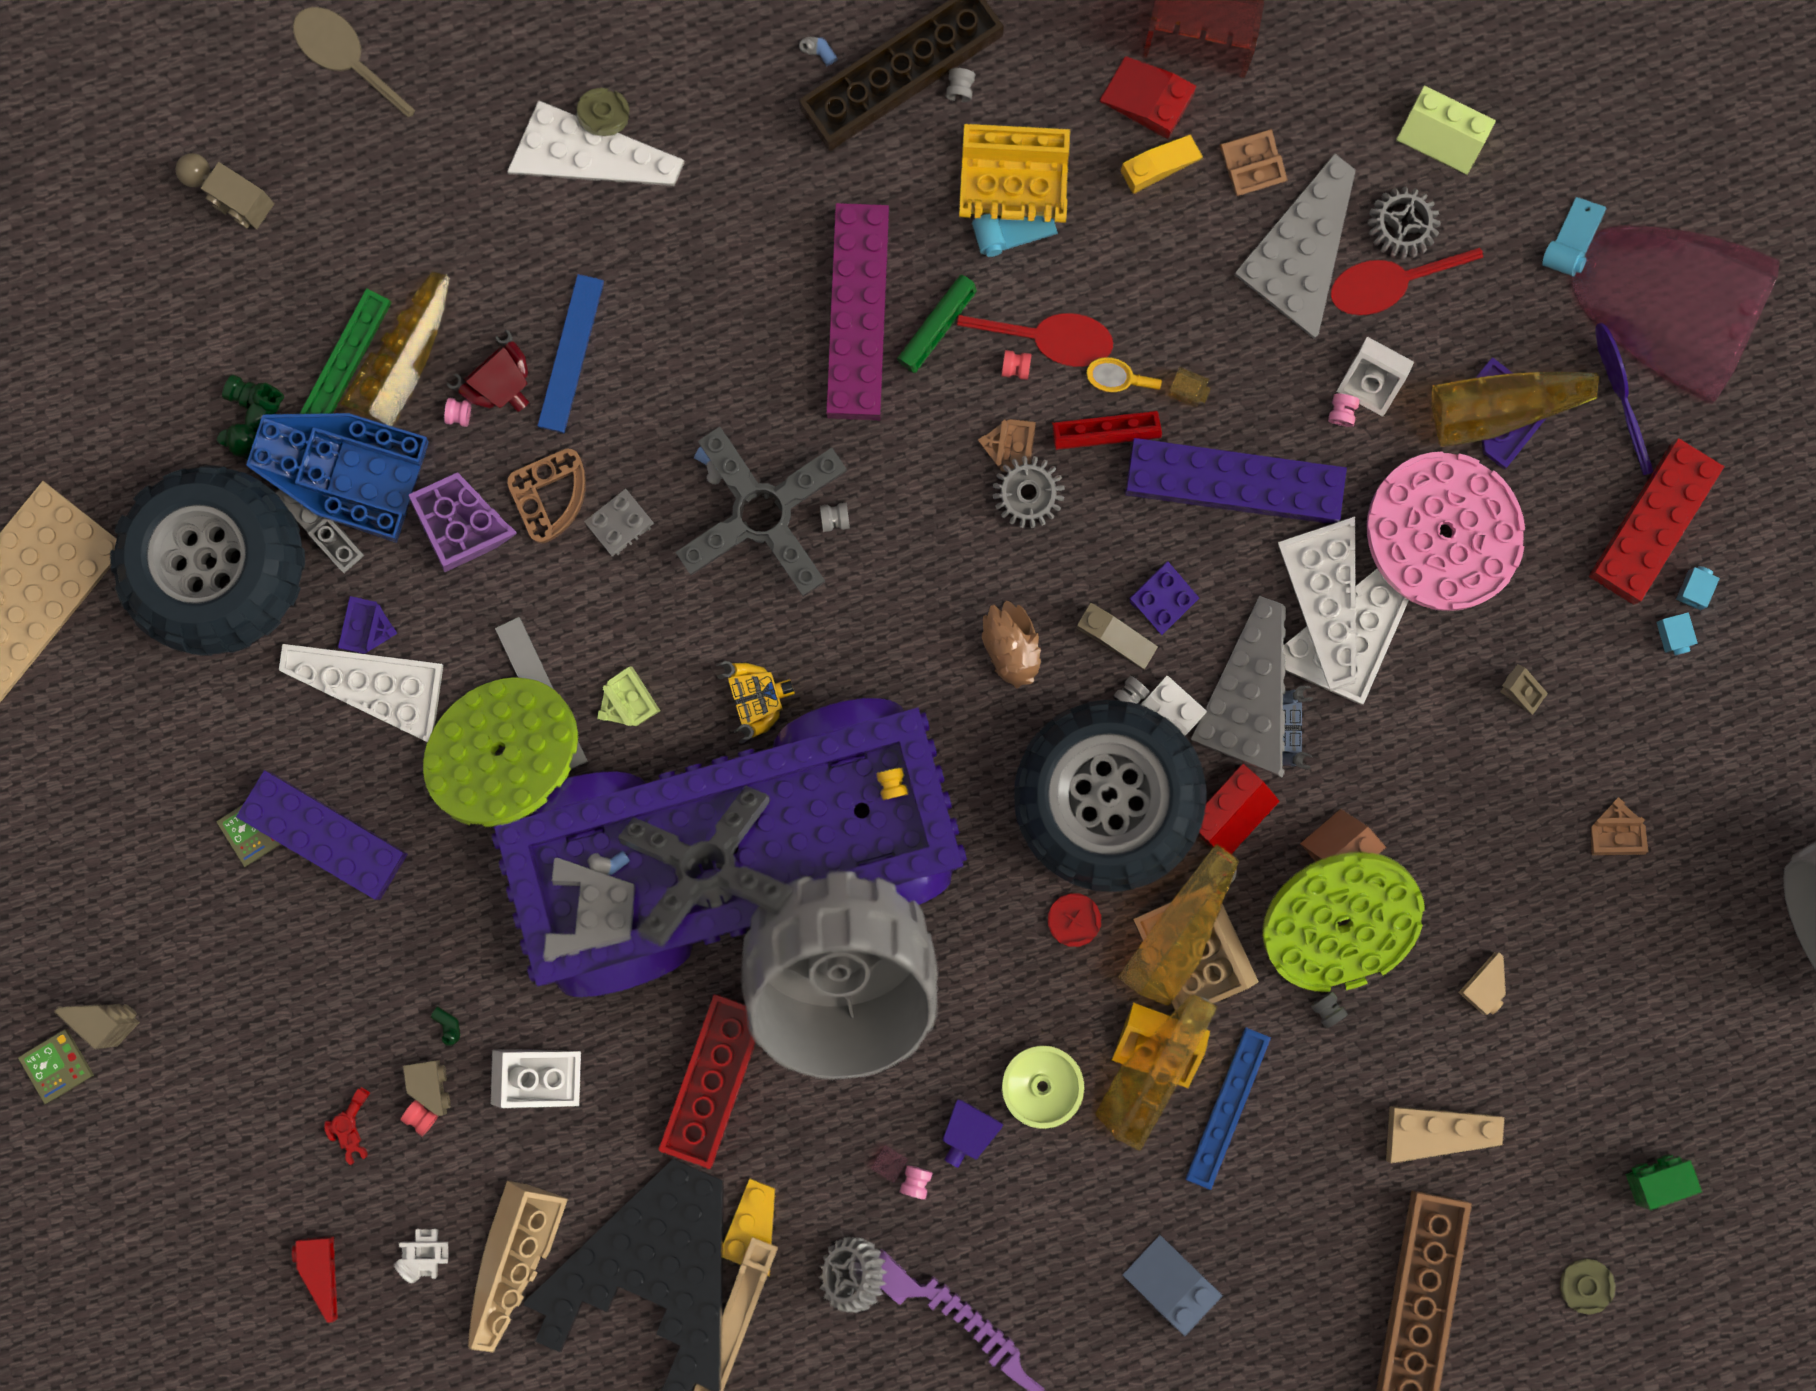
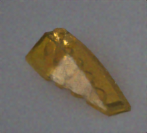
[341,272,450,426]
[1118,844,1239,1006]

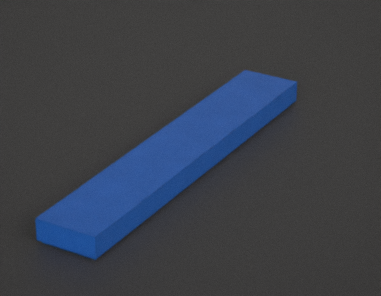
[538,274,604,433]
[1185,1027,1271,1190]

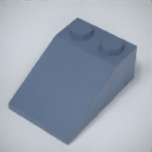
[1123,1235,1223,1336]

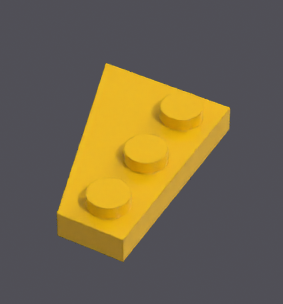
[723,1178,775,1276]

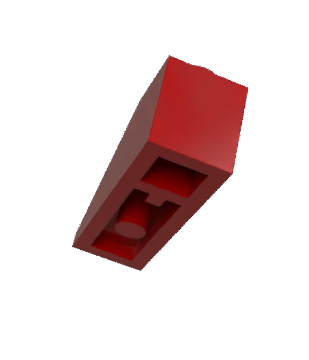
[292,1236,338,1323]

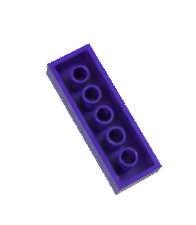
[236,770,408,900]

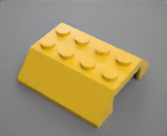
[959,124,1070,223]

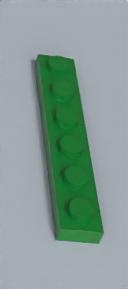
[300,288,392,414]

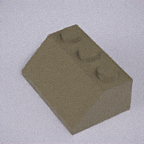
[54,1004,140,1049]

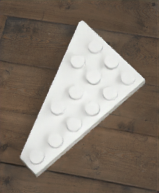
[1283,568,1409,705]

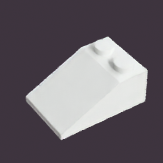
[491,1049,581,1108]

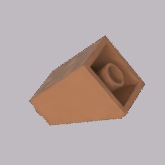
[1300,809,1386,862]

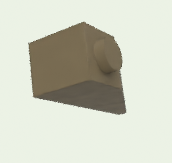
[1076,603,1158,670]

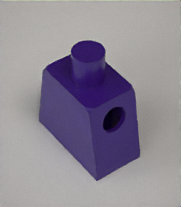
[942,1098,1003,1168]

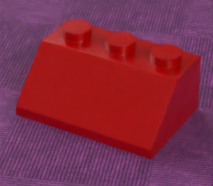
[1198,763,1280,859]

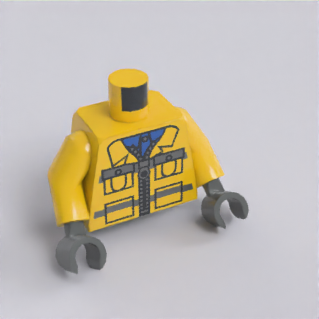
[716,661,795,744]

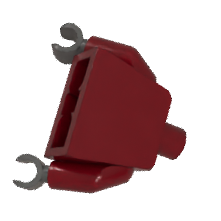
[447,330,529,412]

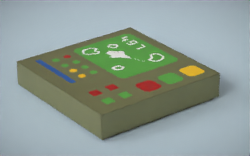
[216,805,281,867]
[18,1029,94,1104]

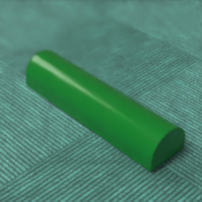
[896,274,977,373]

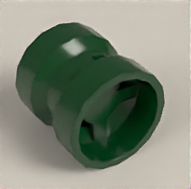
[222,374,256,409]

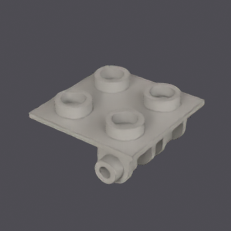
[584,489,654,556]

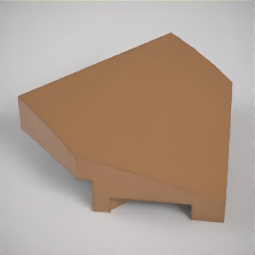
[978,419,1036,473]
[1591,797,1648,855]

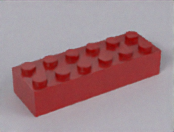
[1588,438,1725,605]
[659,994,756,1169]

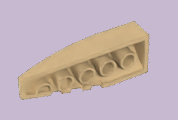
[468,1181,568,1352]

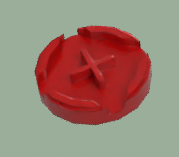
[1048,893,1101,947]

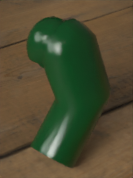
[430,1006,461,1046]

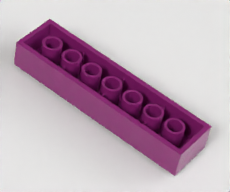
[827,203,889,420]

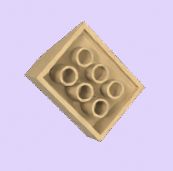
[1134,883,1259,1018]

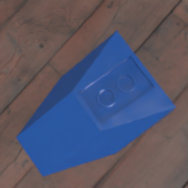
[246,413,429,543]

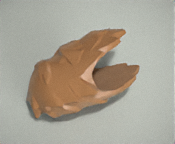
[982,601,1041,689]

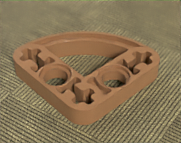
[507,449,586,543]

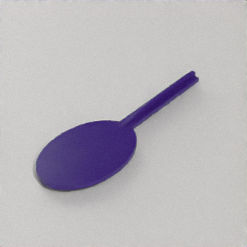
[1596,323,1654,475]

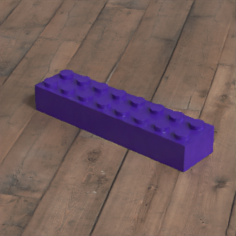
[1125,438,1347,524]

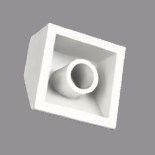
[1337,337,1414,416]

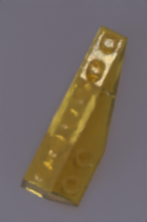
[1432,372,1599,447]
[1095,994,1217,1151]

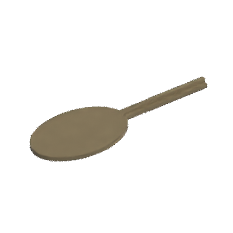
[293,7,415,118]

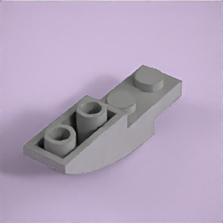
[276,490,364,574]

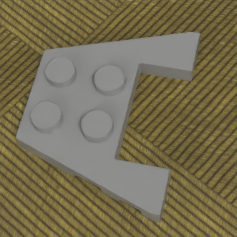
[544,858,635,961]

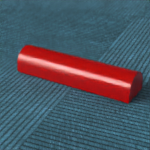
[1052,411,1162,450]

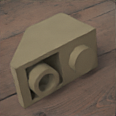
[403,1060,451,1116]

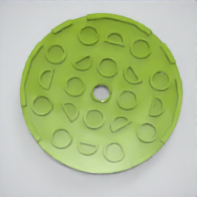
[423,678,578,827]
[1263,852,1425,992]

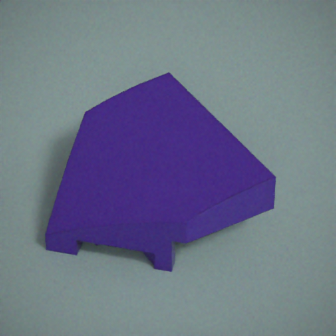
[338,596,398,654]

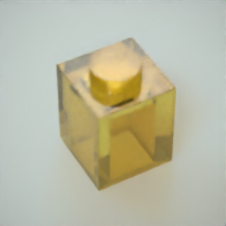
[1168,367,1211,408]

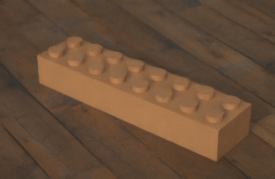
[1376,1190,1471,1391]

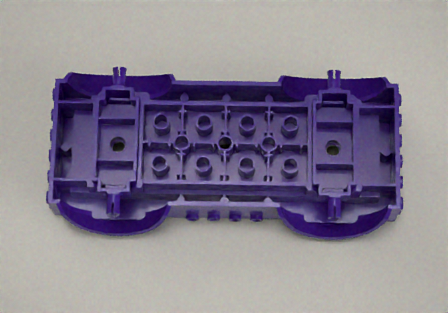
[492,698,967,997]

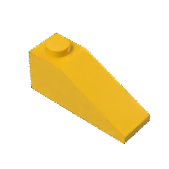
[1121,135,1203,194]

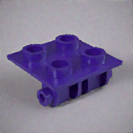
[1129,561,1199,635]

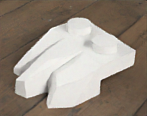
[1140,676,1207,736]

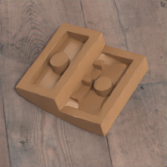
[1220,129,1288,196]

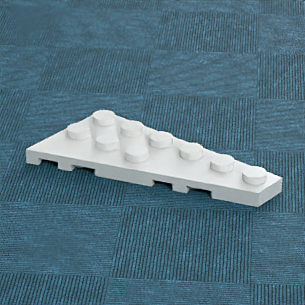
[508,101,684,186]
[1278,517,1356,692]
[279,644,443,742]

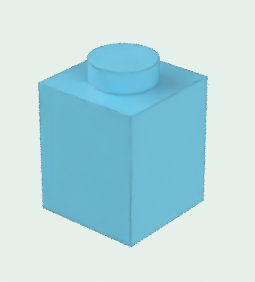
[1676,566,1720,610]
[1656,612,1698,656]

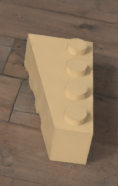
[1386,1106,1504,1163]

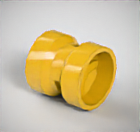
[876,768,908,800]

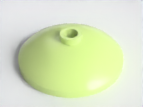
[1002,1046,1084,1129]

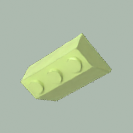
[1397,86,1496,175]

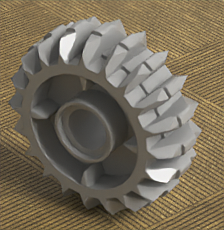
[993,456,1065,528]

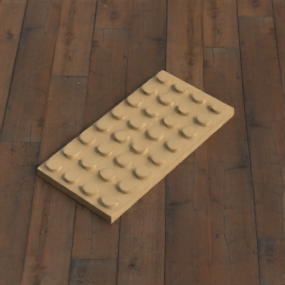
[0,481,117,702]

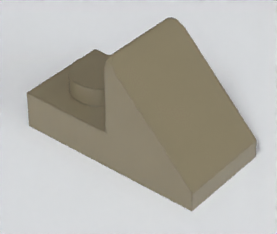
[1500,664,1548,715]

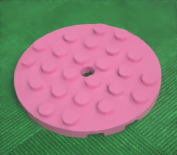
[1367,452,1525,611]

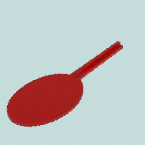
[1331,248,1484,315]
[957,313,1113,367]

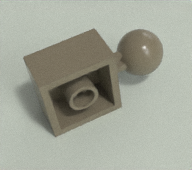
[175,153,274,230]

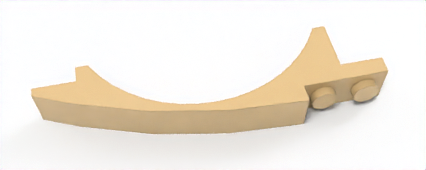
[694,1237,778,1391]

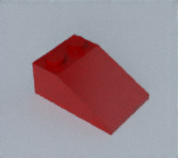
[1100,56,1197,139]

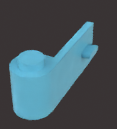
[1543,197,1606,276]
[972,214,1058,257]

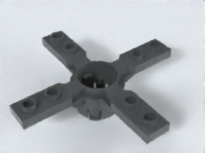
[675,427,847,597]
[618,785,792,947]

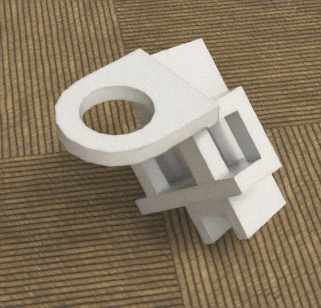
[394,1229,448,1283]

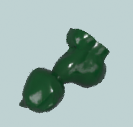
[217,382,284,460]

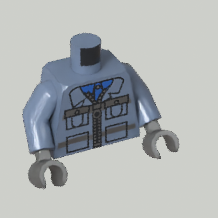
[1282,686,1313,770]

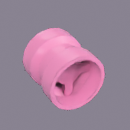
[1328,394,1360,427]
[900,1165,933,1199]

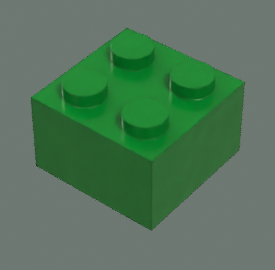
[1625,1154,1702,1210]

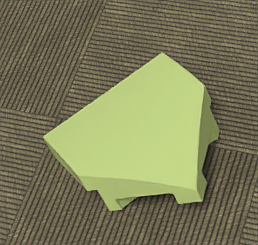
[597,666,660,726]

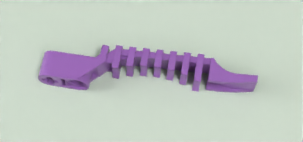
[879,1249,1044,1391]

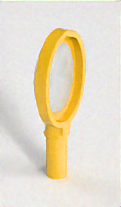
[1087,357,1162,392]

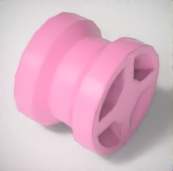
[444,398,471,427]

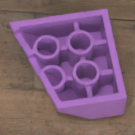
[409,472,517,572]

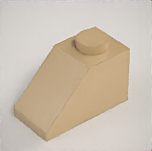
[1459,952,1506,1015]

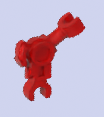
[324,1087,371,1165]

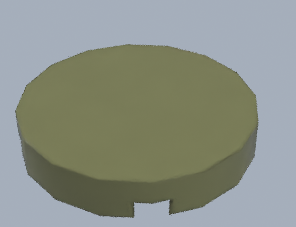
[576,88,629,137]
[1560,1259,1616,1315]

